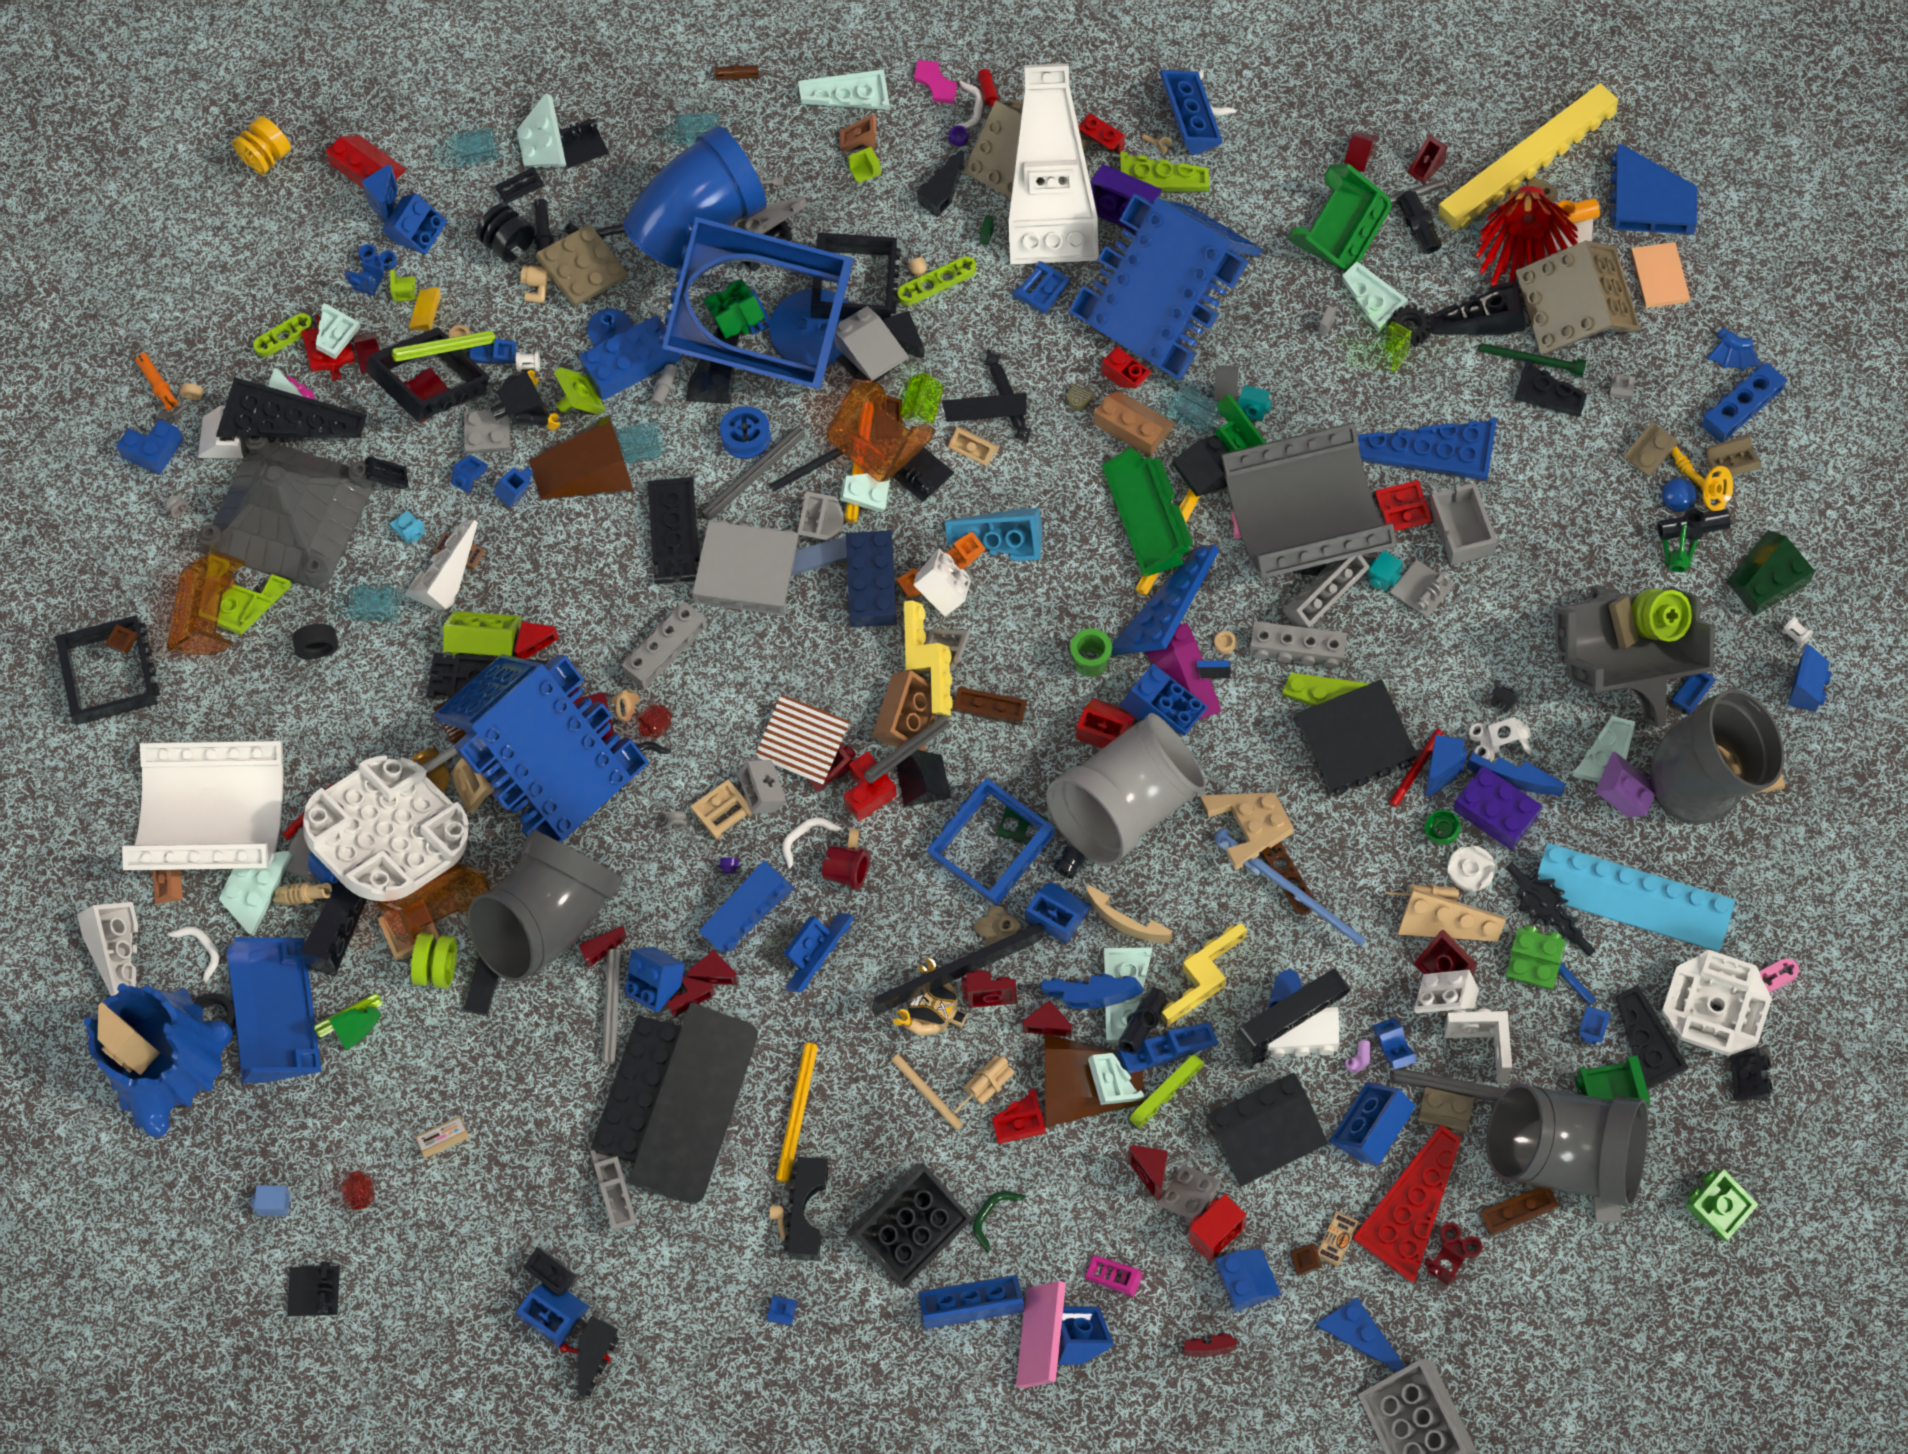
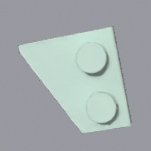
[840,470,891,512]

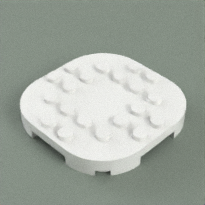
[303,756,469,901]

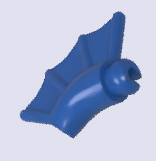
[1707,328,1762,371]

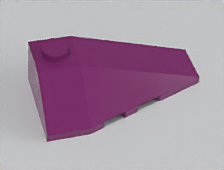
[1145,622,1222,719]

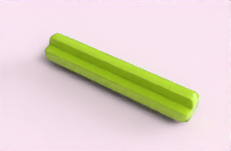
[314,993,382,1037]

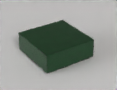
[980,215,994,245]

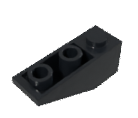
[917,150,964,217]
[578,1316,620,1401]

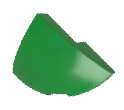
[329,1006,381,1051]

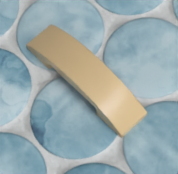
[1086,885,1172,943]

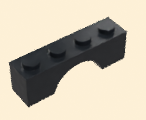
[784,1157,829,1261]

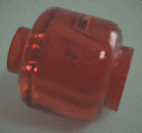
[637,704,672,739]
[341,1171,375,1210]

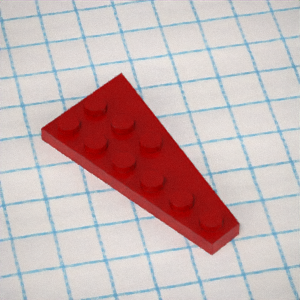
[1353,1124,1461,1285]

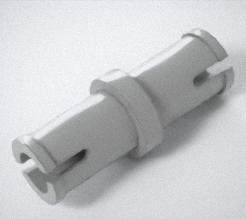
[649,364,678,408]

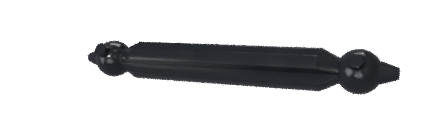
[983,350,1033,443]

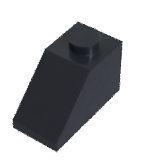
[884,311,925,359]

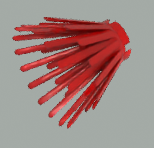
[1476,186,1578,286]

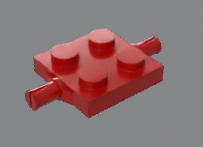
[301,314,355,381]

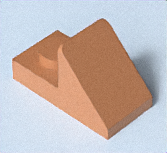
[840,114,876,152]

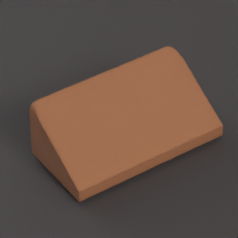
[152,869,183,904]

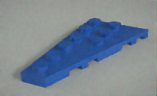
[1357,418,1497,481]
[1111,544,1219,656]

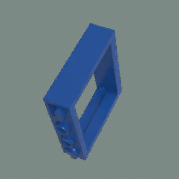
[927,778,1056,906]

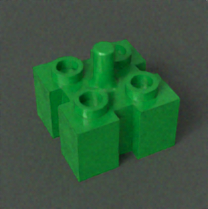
[703,278,765,339]

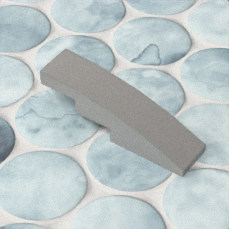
[588,1142,637,1231]

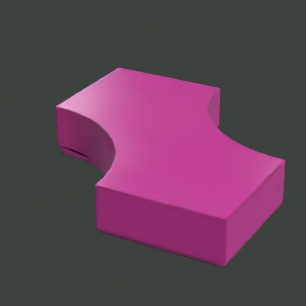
[914,60,957,104]

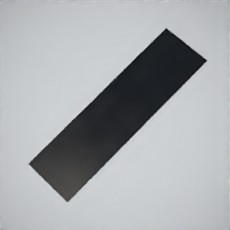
[942,393,1027,422]

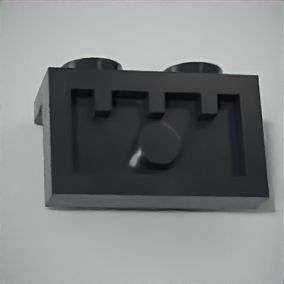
[1731,1048,1773,1102]

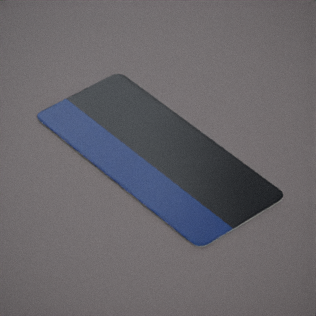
[1197,660,1231,679]

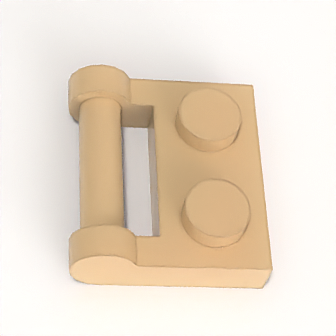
[450,758,494,813]
[690,779,752,840]

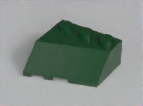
[1726,530,1815,616]

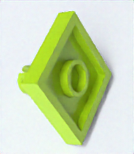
[554,367,606,415]

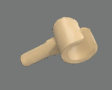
[1142,134,1172,153]
[770,1205,787,1240]

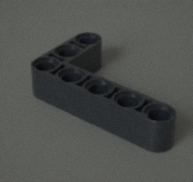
[1235,969,1351,1070]

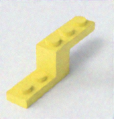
[904,600,953,716]
[1161,923,1247,1027]

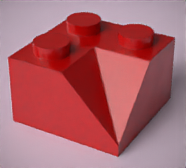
[1188,1194,1247,1262]

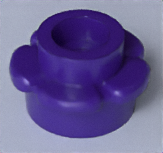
[948,125,970,147]
[717,857,741,874]

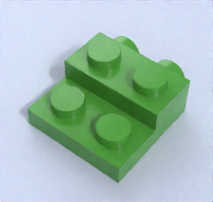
[1506,926,1566,990]
[1685,1169,1758,1241]

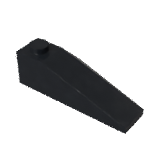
[1430,280,1525,335]
[686,327,740,404]

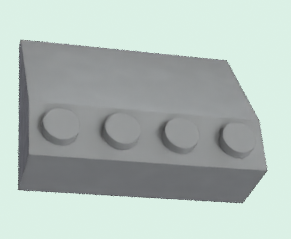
[1357,1359,1478,1454]

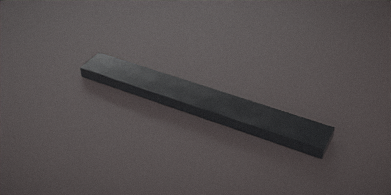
[871,923,1045,1016]

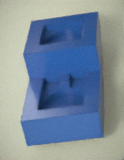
[469,338,517,364]

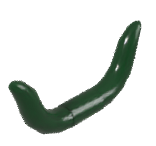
[973,1191,1026,1253]

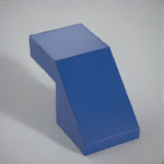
[1372,1018,1417,1070]

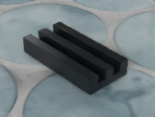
[495,167,544,204]
[365,456,409,489]

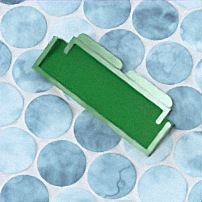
[1101,447,1193,577]

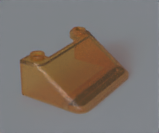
[827,379,936,482]

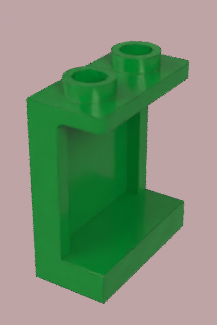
[1574,1055,1651,1109]

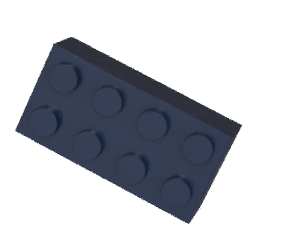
[846,530,897,628]

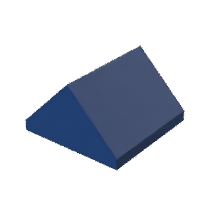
[362,165,398,223]

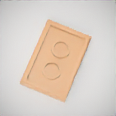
[1631,242,1690,308]

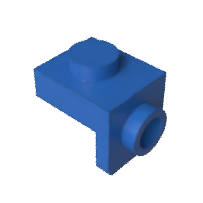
[1578,1005,1611,1045]

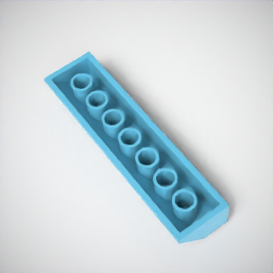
[1538,843,1736,952]

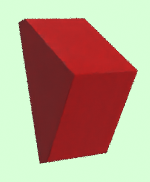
[515,622,559,659]

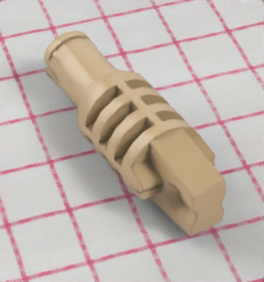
[273,882,332,906]

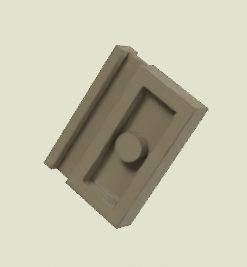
[1623,421,1679,478]
[1418,1087,1474,1134]

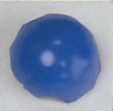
[1661,478,1697,512]

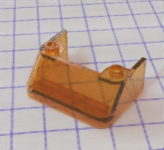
[167,549,245,656]
[377,864,490,946]

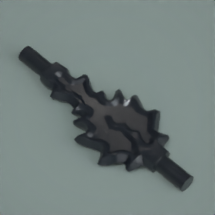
[1505,862,1596,957]

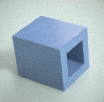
[251,1185,290,1216]

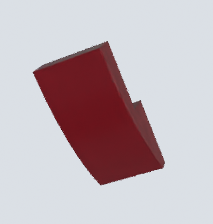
[1183,1333,1238,1357]

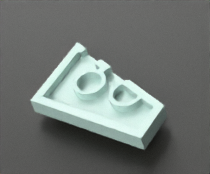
[1342,262,1408,333]
[1573,716,1635,783]

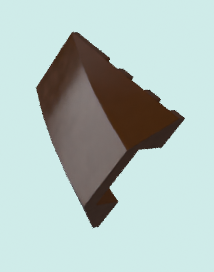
[529,415,634,499]
[1045,1034,1144,1128]

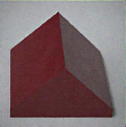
[1413,929,1477,976]
[1128,1145,1168,1201]

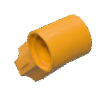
[1554,198,1600,229]

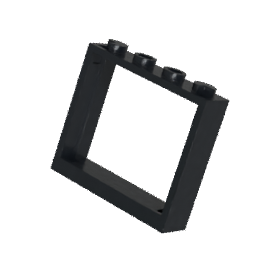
[811,232,901,322]
[365,327,490,422]
[55,615,161,725]

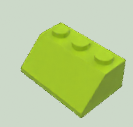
[443,611,522,657]

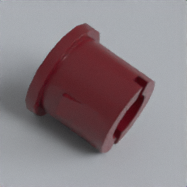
[822,845,870,891]

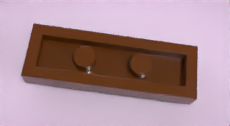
[953,687,1027,725]
[1479,1187,1559,1237]

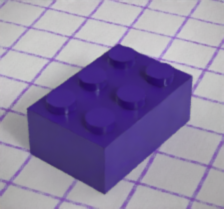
[1090,164,1162,233]
[1453,766,1542,851]

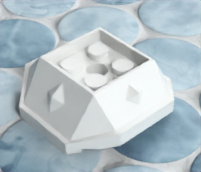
[1661,950,1772,1056]

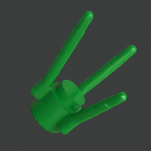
[1662,524,1698,572]

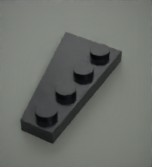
[1615,985,1689,1090]

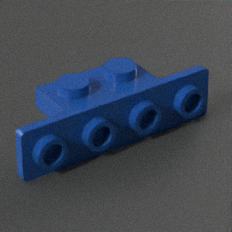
[783,913,854,993]

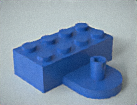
[579,308,681,400]

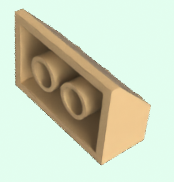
[98,1002,160,1075]

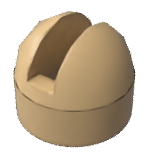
[907,257,927,276]

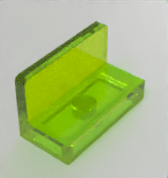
[1385,321,1412,373]
[900,372,944,423]

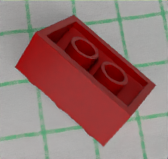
[325,135,406,189]

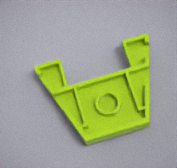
[199,552,292,635]

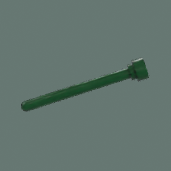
[1478,343,1587,378]

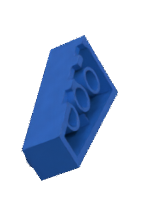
[699,860,795,954]

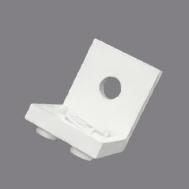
[1444,1009,1512,1083]

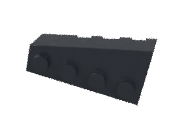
[301,881,367,977]

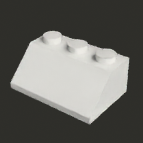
[1267,1007,1339,1058]

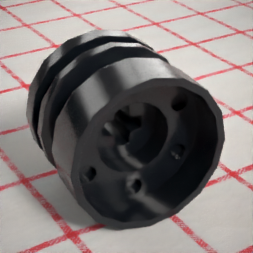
[476,203,536,263]

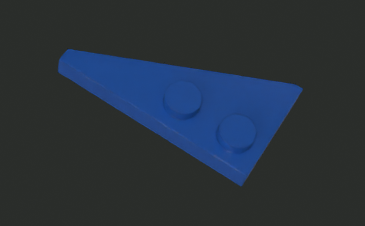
[1316,1297,1406,1372]

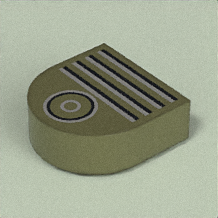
[1067,384,1094,410]

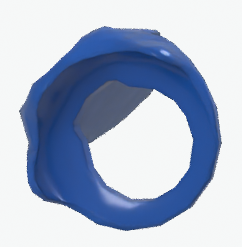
[1268,968,1302,1009]

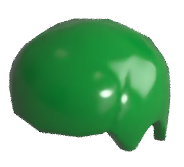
[1424,810,1461,845]

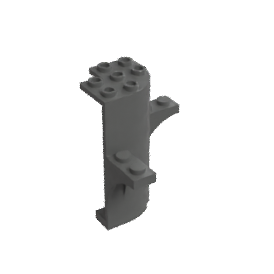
[1555,585,1715,727]

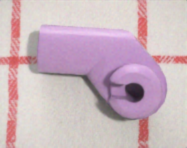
[1345,1040,1370,1073]

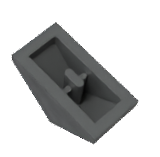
[1214,365,1239,401]

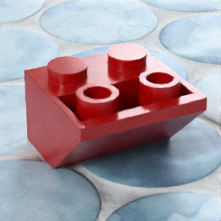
[1076,698,1136,748]

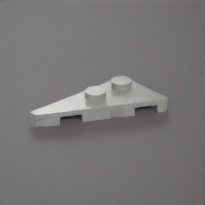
[731,196,807,234]

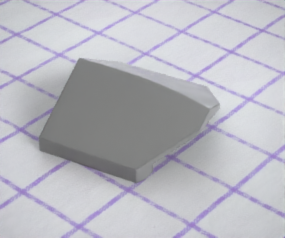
[797,491,844,541]
[925,629,970,670]

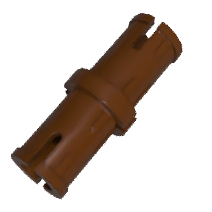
[715,64,759,81]

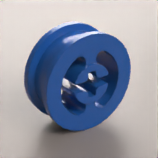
[720,406,771,459]

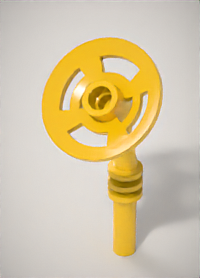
[1671,446,1733,511]

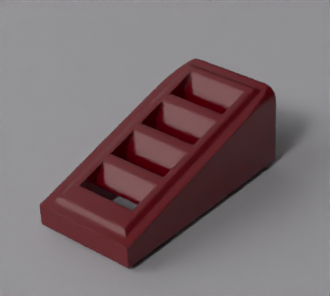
[579,926,627,968]

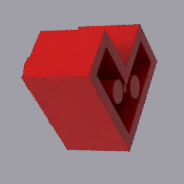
[843,751,897,822]

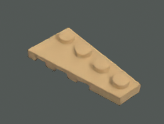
[1397,888,1506,942]

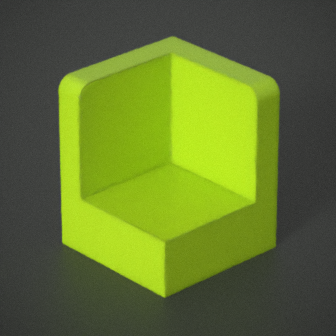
[847,147,881,183]
[390,269,416,302]

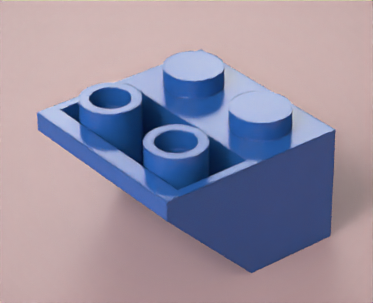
[381,193,447,255]
[1025,882,1092,944]
[624,946,685,1012]
[516,1283,590,1348]

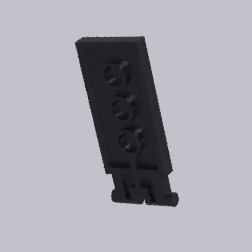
[648,477,699,584]
[426,653,548,698]

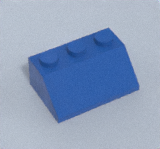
[1329,1082,1416,1166]

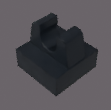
[1491,684,1520,713]

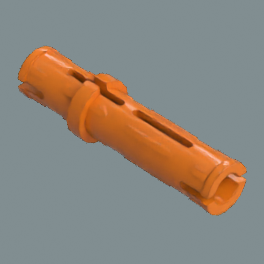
[135,353,178,410]

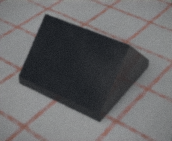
[896,750,951,807]

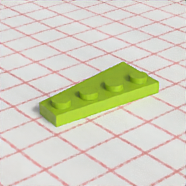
[1120,151,1209,192]
[1282,673,1387,707]

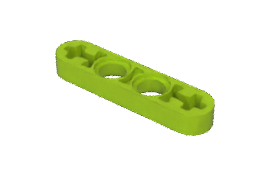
[897,256,976,306]
[1129,1054,1204,1129]

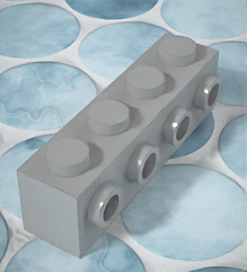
[622,602,707,690]
[1250,621,1347,669]

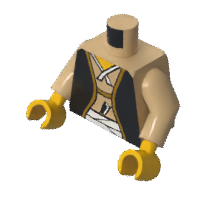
[893,958,967,1036]

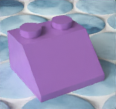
[1595,752,1655,817]

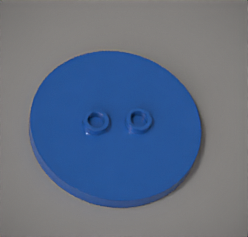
[769,289,849,368]

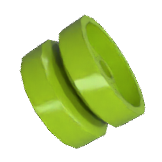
[1631,588,1692,642]
[411,933,457,989]

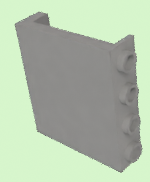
[693,520,800,616]

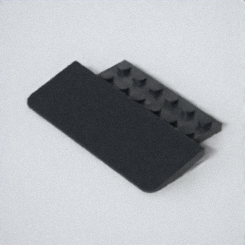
[591,1002,758,1204]

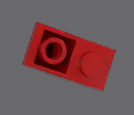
[1102,346,1151,389]

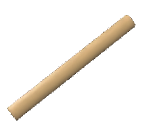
[891,1054,963,1130]

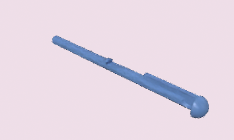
[1214,828,1366,947]

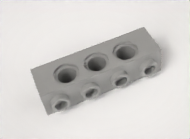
[1282,555,1370,628]

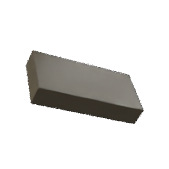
[1609,596,1639,649]

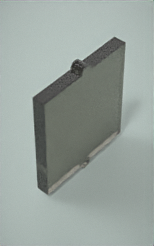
[755,922,799,976]

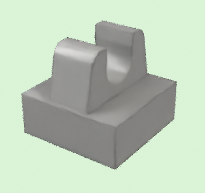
[1609,374,1635,400]

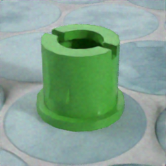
[1070,628,1112,677]

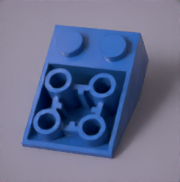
[1120,664,1208,736]

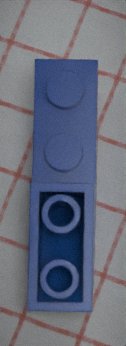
[1041,974,1143,1009]

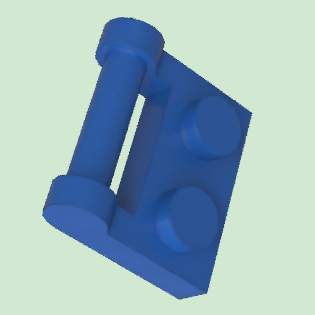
[1012,261,1070,315]

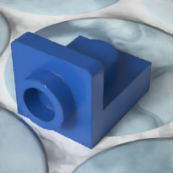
[451,454,488,493]

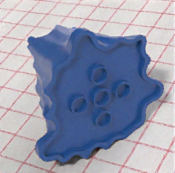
[84,983,233,1138]

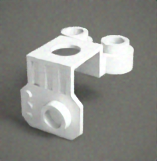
[1469,717,1531,762]

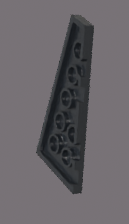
[216,377,367,438]

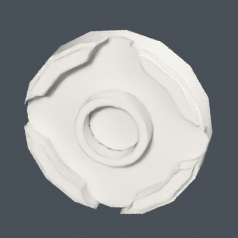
[1447,846,1495,892]

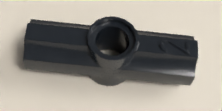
[1398,190,1442,254]
[1657,509,1731,540]
[1118,987,1167,1055]

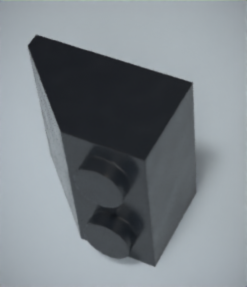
[1172,435,1228,497]

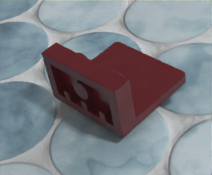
[396,368,450,424]

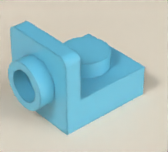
[390,510,426,544]

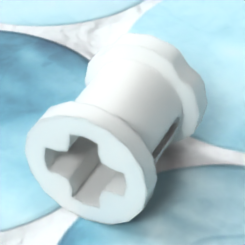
[516,351,540,372]
[1782,617,1814,648]

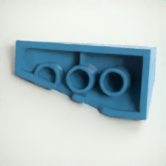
[945,508,1042,561]

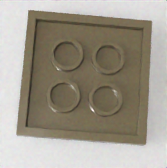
[536,224,629,308]

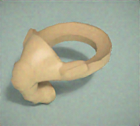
[611,689,639,722]

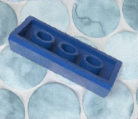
[1159,70,1223,156]
[918,1275,1024,1329]

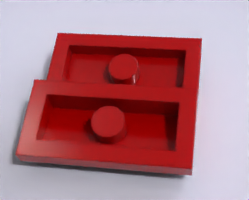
[1374,480,1433,532]

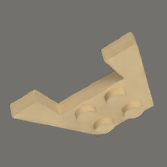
[1200,793,1293,870]

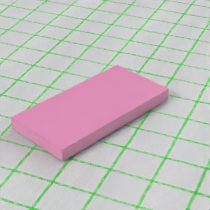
[1016,1281,1066,1388]

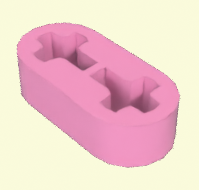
[1760,958,1799,993]

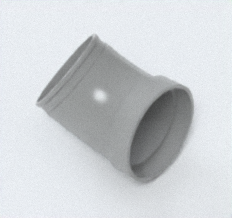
[1046,713,1206,866]

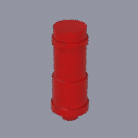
[977,69,999,107]

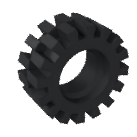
[1389,305,1431,348]

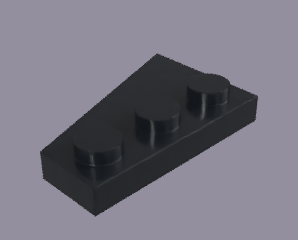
[1514,359,1587,417]

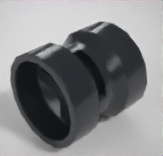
[1053,846,1086,880]

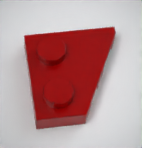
[992,1089,1046,1144]

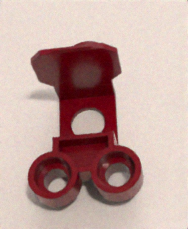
[1424,1223,1483,1285]

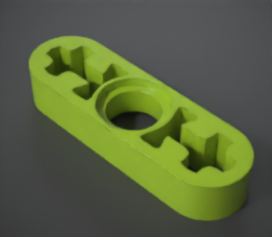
[253,313,313,357]

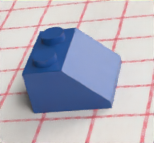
[1788,644,1832,712]
[1425,735,1467,797]
[1215,1249,1281,1313]

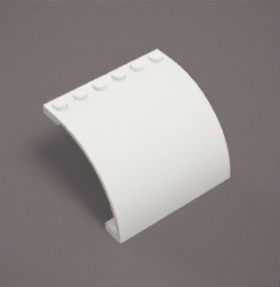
[122,741,284,870]

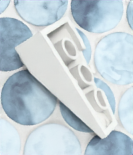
[404,520,478,610]
[77,902,138,996]

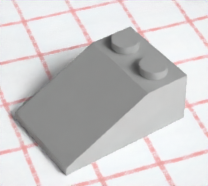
[834,306,909,381]

